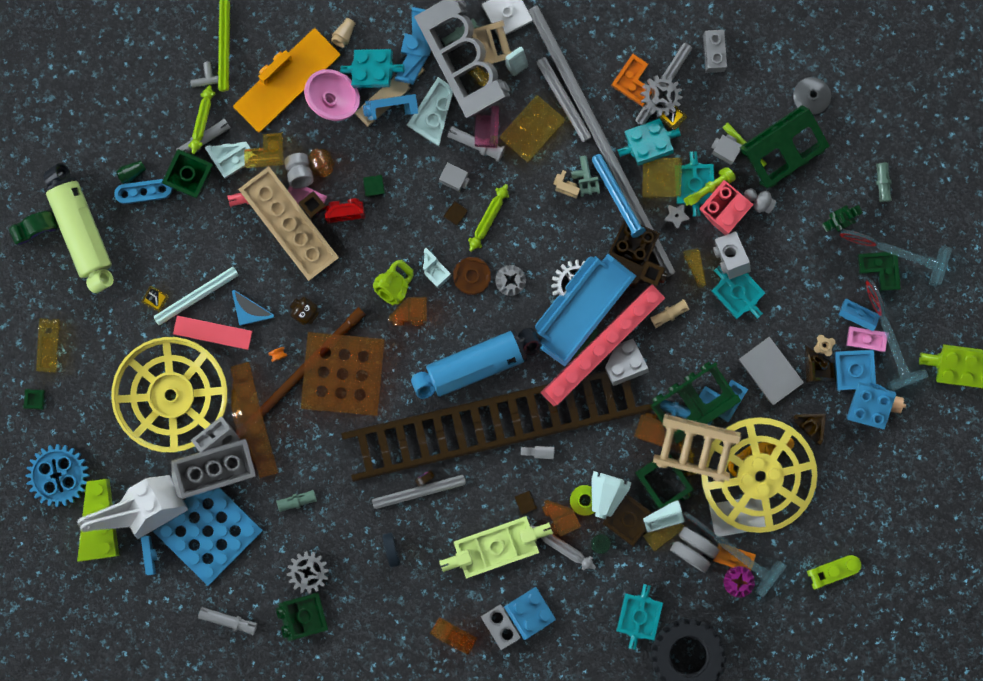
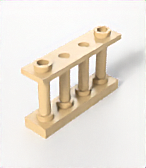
[653,414,741,482]

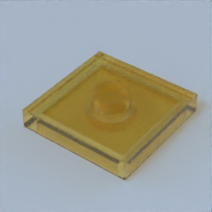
[642,158,682,198]

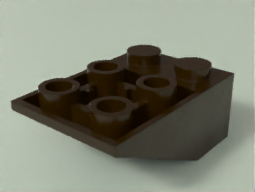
[609,220,660,289]

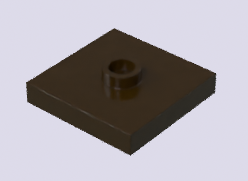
[602,494,652,547]

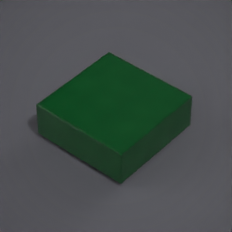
[363,175,385,197]
[24,389,45,410]

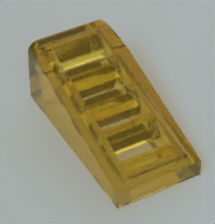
[683,248,706,288]

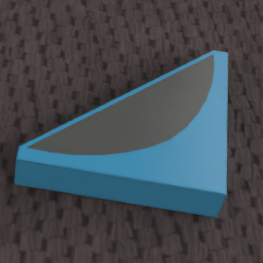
[232,290,275,326]

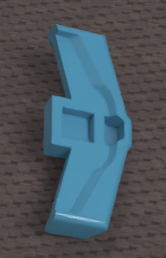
[394,7,431,85]

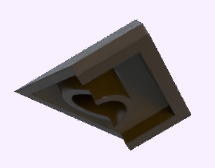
[805,345,836,383]
[791,414,826,445]

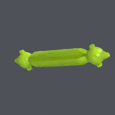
[188,85,215,154]
[468,184,509,252]

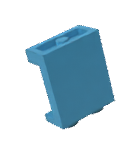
[363,94,418,120]

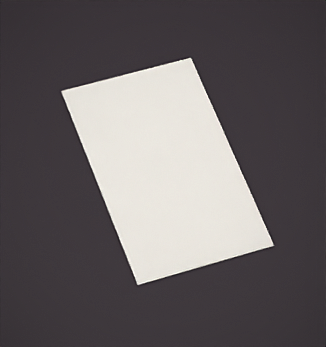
[709,498,766,537]

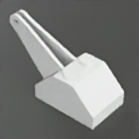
[77,475,188,539]

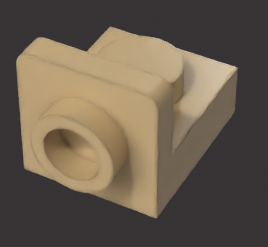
[554,170,580,199]

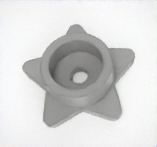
[665,205,689,229]

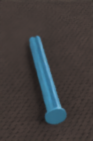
[592,154,645,238]

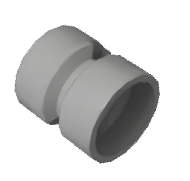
[284,153,313,189]

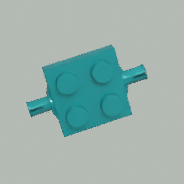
[340,49,405,88]
[617,119,681,166]
[675,151,714,217]
[711,265,765,319]
[616,584,663,650]

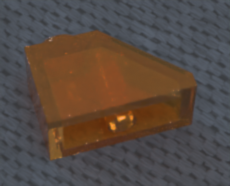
[633,413,672,449]

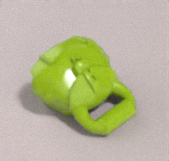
[373,260,413,306]

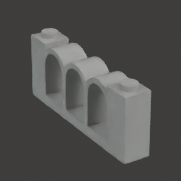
[414,0,510,118]

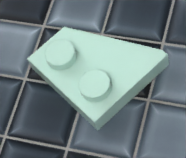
[205,142,257,179]

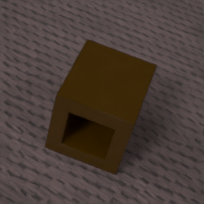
[299,191,327,220]

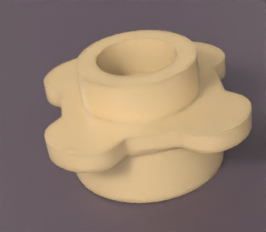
[814,335,835,356]

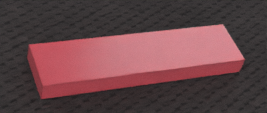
[173,316,253,350]

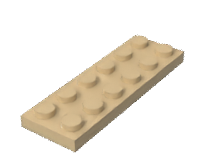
[238,166,339,281]

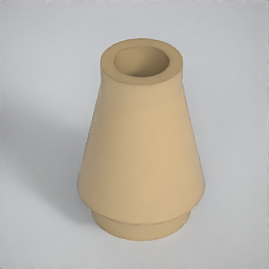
[331,18,356,48]

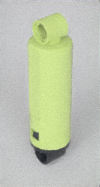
[43,163,114,293]

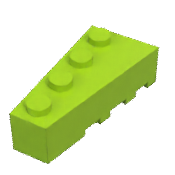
[77,479,119,562]

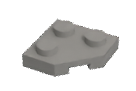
[605,339,649,386]

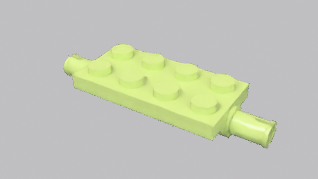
[439,516,553,578]

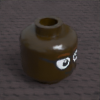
[290,297,319,325]

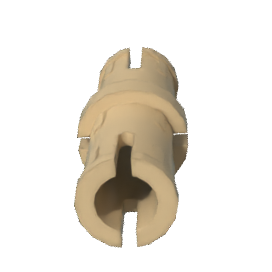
[650,299,689,328]

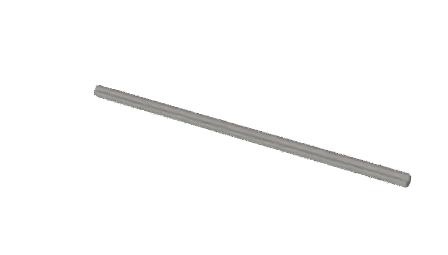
[529,6,675,277]

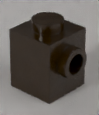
[639,261,668,286]

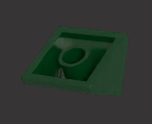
[162,149,213,199]

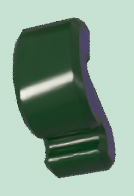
[9,211,58,245]

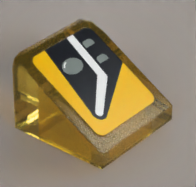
[659,106,687,130]
[141,286,169,312]

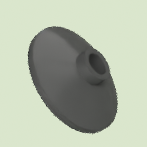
[793,77,831,115]

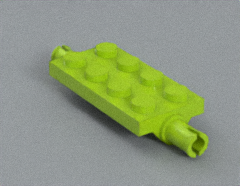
[919,344,983,388]

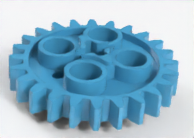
[26,444,90,507]

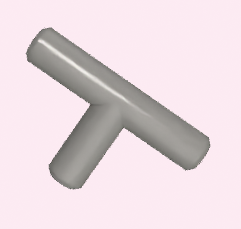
[190,62,218,87]

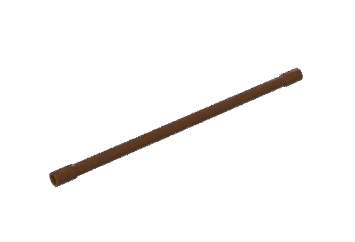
[235,307,366,441]

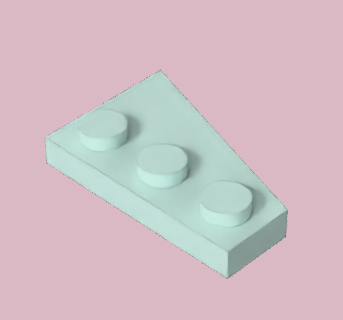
[407,77,453,146]

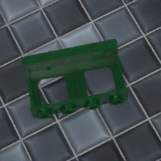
[739,105,829,188]
[650,362,741,444]

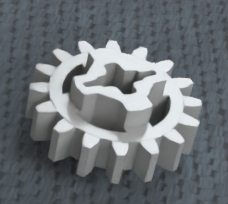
[640,75,682,117]
[287,551,329,593]

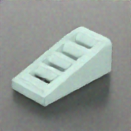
[505,47,528,76]
[643,500,685,532]

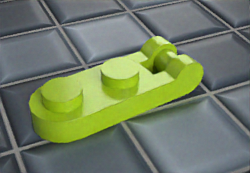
[807,555,861,589]

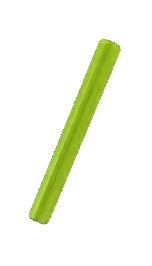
[218,0,230,91]

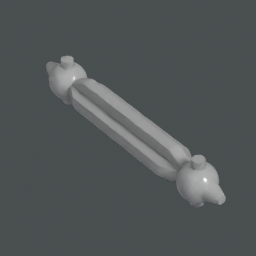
[530,525,596,570]

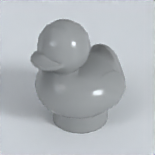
[744,189,776,214]

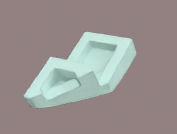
[423,248,452,289]

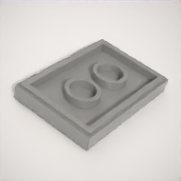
[738,337,804,406]

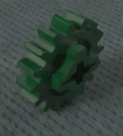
[822,205,863,232]

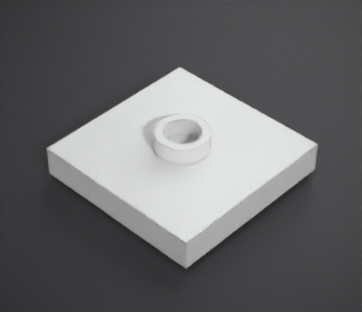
[482,0,533,36]

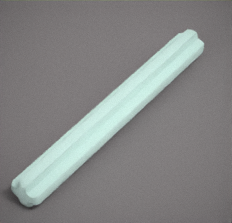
[154,267,238,325]

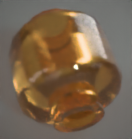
[308,148,335,178]

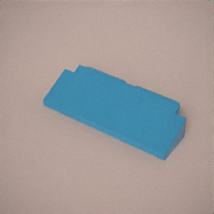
[535,254,636,366]

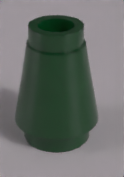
[116,160,146,184]

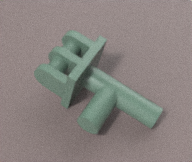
[571,156,600,197]

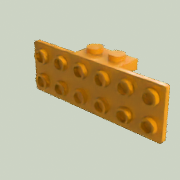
[233,28,340,133]

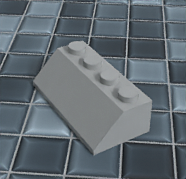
[171,439,256,499]

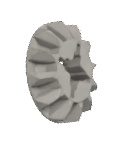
[495,265,526,296]

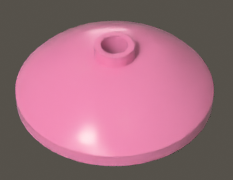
[304,69,360,121]

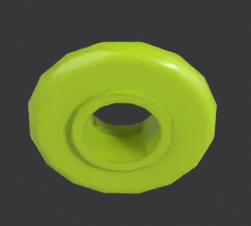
[570,485,594,516]

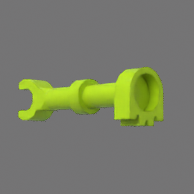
[683,167,736,206]

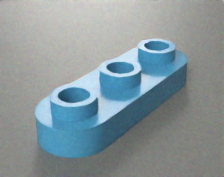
[114,179,172,204]

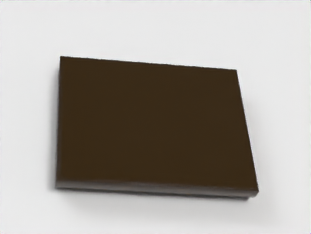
[443,201,468,226]
[514,491,537,515]

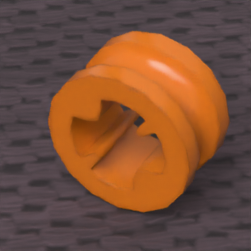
[268,347,288,362]

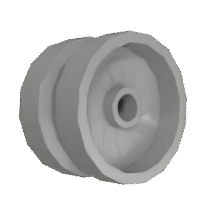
[670,527,720,573]

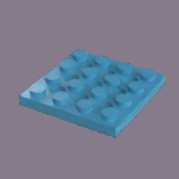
[153,487,263,586]

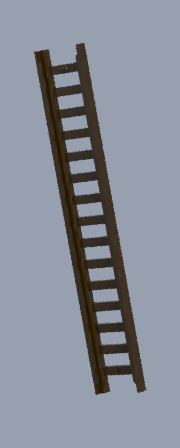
[341,370,652,482]

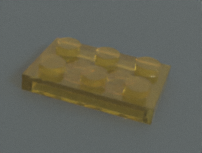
[499,95,566,163]

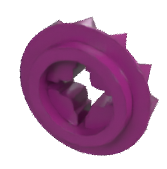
[724,566,755,597]

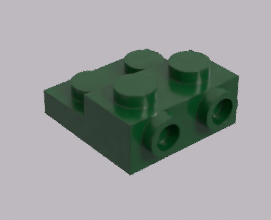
[276,593,328,641]

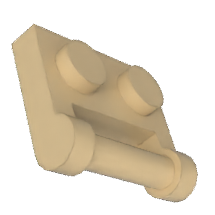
[472,20,512,67]

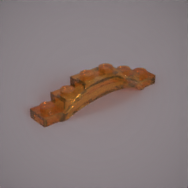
[230,362,279,478]

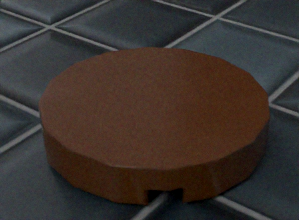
[453,257,491,295]

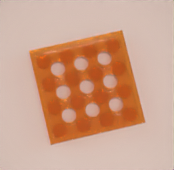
[300,332,385,416]

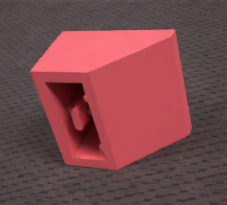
[700,180,754,235]

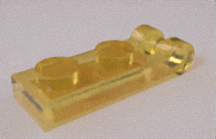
[36,318,60,373]

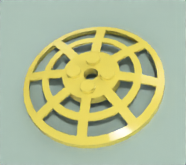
[111,337,228,452]
[701,417,817,533]

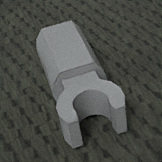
[521,446,554,459]

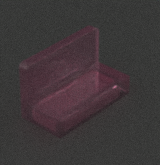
[474,106,499,148]

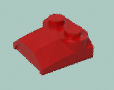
[325,198,365,223]

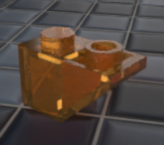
[388,297,427,326]
[542,500,581,537]
[430,617,477,655]

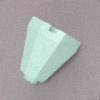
[591,471,631,519]

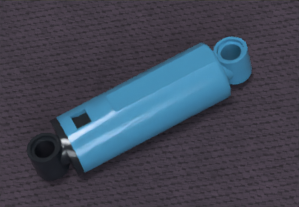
[411,328,542,399]

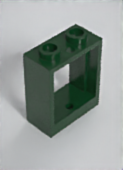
[634,454,693,509]

